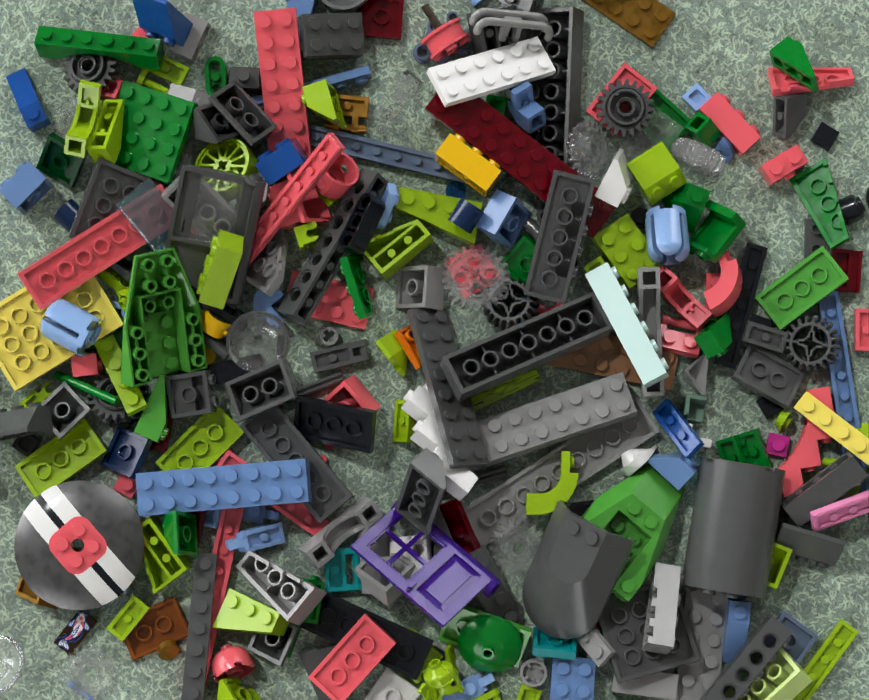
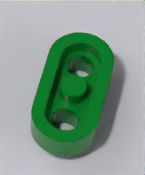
[205,56,227,95]

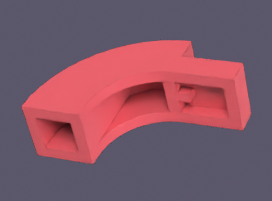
[703,251,743,318]
[660,265,714,331]

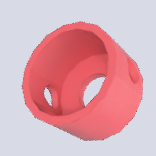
[314,152,359,199]

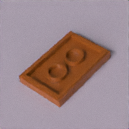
[124,596,188,661]

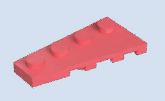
[767,67,854,97]

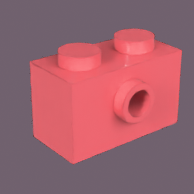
[758,144,808,187]

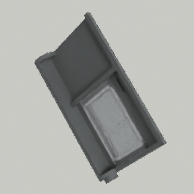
[165,164,266,304]

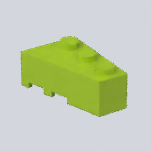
[363,219,434,281]
[141,515,194,594]
[212,588,290,636]

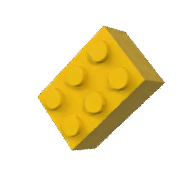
[435,133,501,198]

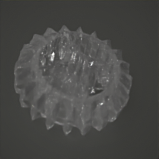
[670,137,726,178]

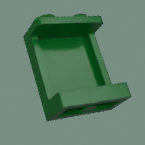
[689,200,746,264]

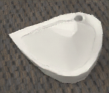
[620,445,657,478]

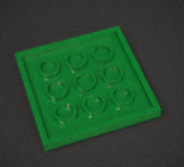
[115,80,198,184]

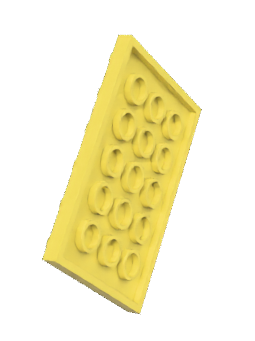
[0,276,123,392]

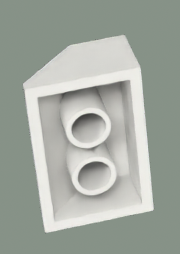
[595,148,634,208]

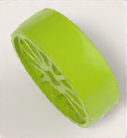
[195,138,258,201]

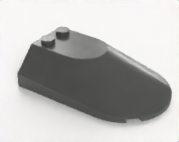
[522,500,636,639]

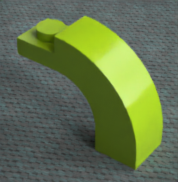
[64,80,102,158]
[525,451,579,515]

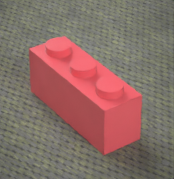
[697,92,761,157]

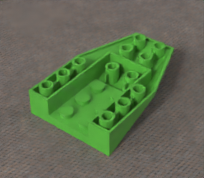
[121,248,207,387]

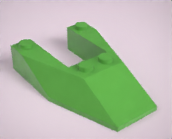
[581,464,685,602]

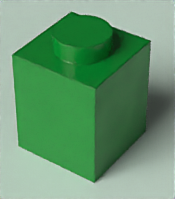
[684,112,721,149]

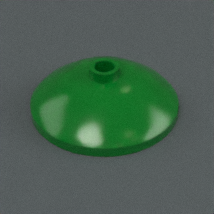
[458,615,522,674]

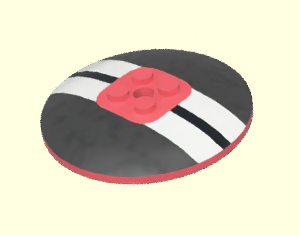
[14,481,145,610]

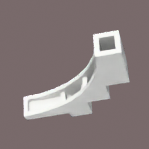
[401,383,478,501]

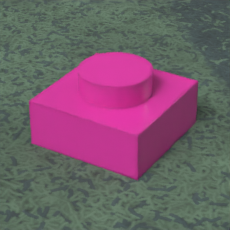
[766,432,790,458]

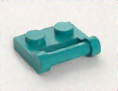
[324,548,362,592]

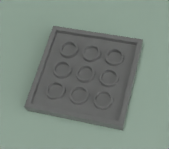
[68,158,168,263]
[598,585,700,684]

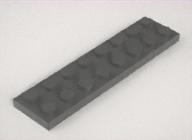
[407,308,489,469]

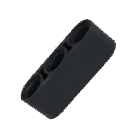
[339,193,385,256]

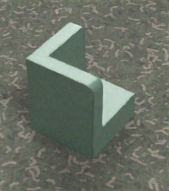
[681,394,707,425]

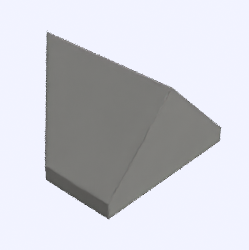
[680,354,708,396]

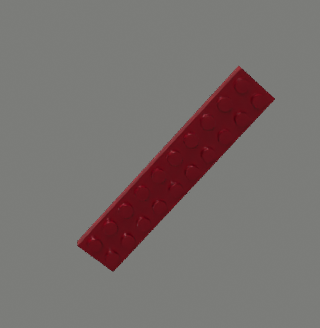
[424,93,616,238]

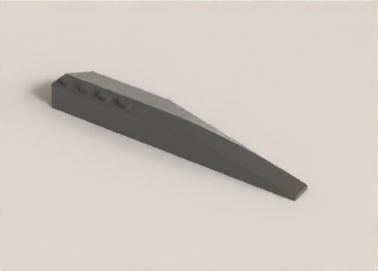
[518,7,584,224]

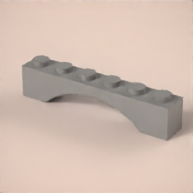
[636,266,665,396]

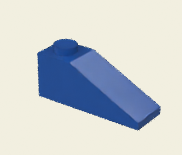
[6,68,51,132]

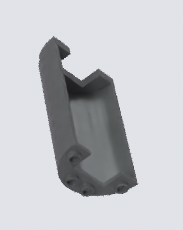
[682,457,786,602]

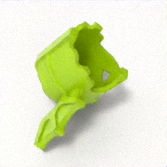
[417,644,464,700]

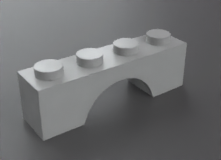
[298,496,384,569]

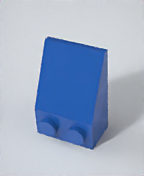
[133,0,193,47]

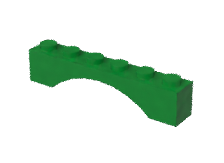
[34,26,165,71]

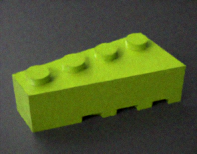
[396,187,483,247]

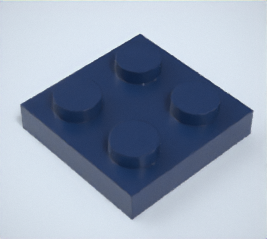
[101,426,153,480]

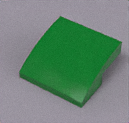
[716,428,772,468]

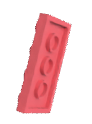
[287,270,374,330]
[308,613,397,700]

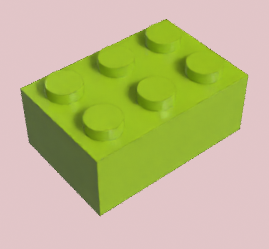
[591,213,663,291]
[196,229,244,310]

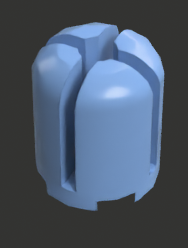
[645,205,690,266]
[40,299,103,357]

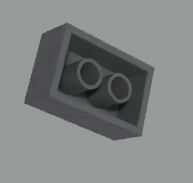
[297,12,366,61]

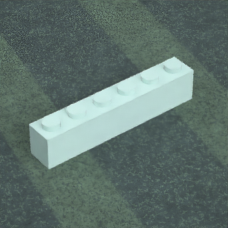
[585,262,670,388]

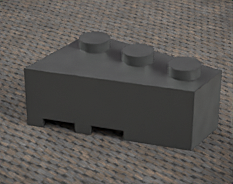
[466,4,514,55]

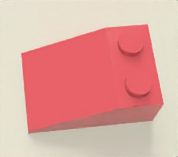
[323,375,381,451]

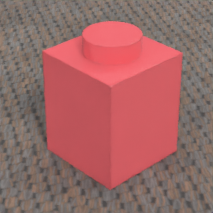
[71,353,104,379]

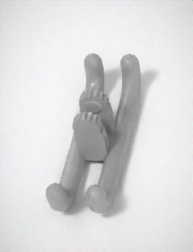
[469,8,553,43]

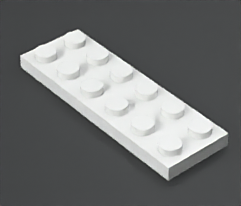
[426,36,556,108]

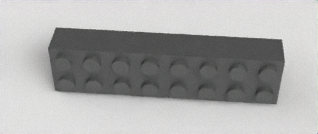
[440,291,613,402]

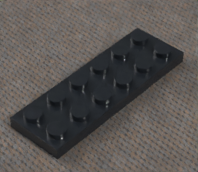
[300,591,434,680]

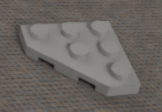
[245,228,289,297]

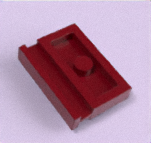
[830,248,863,293]

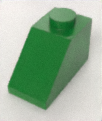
[694,312,732,359]

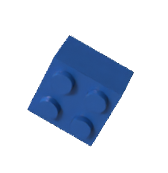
[255,138,308,186]

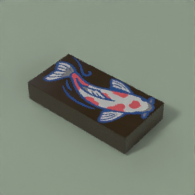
[54,610,98,655]

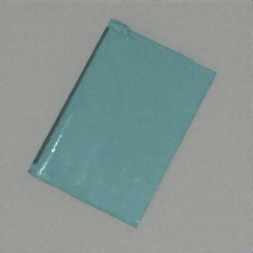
[116,178,185,251]

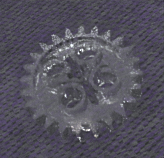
[441,244,510,312]

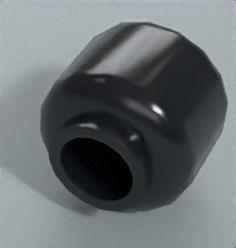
[839,194,866,226]

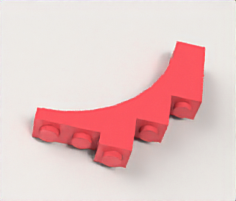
[777,386,834,497]

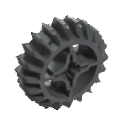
[482,277,539,331]
[784,315,841,372]

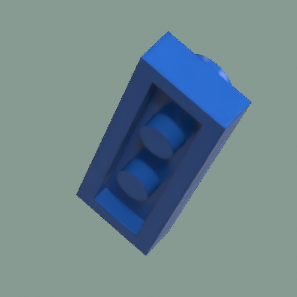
[652,399,704,459]

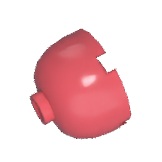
[211,644,256,683]

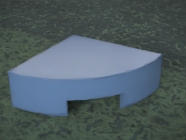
[712,136,734,164]

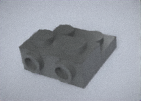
[165,370,219,419]

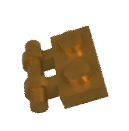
[324,94,370,135]

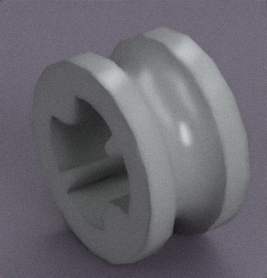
[320,327,339,346]

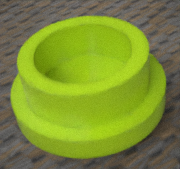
[774,411,793,431]

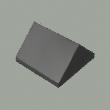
[193,103,241,144]
[41,381,92,440]
[247,622,300,667]

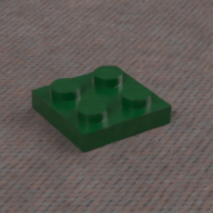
[36,132,88,189]

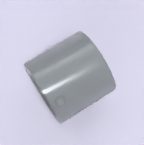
[519,658,547,687]

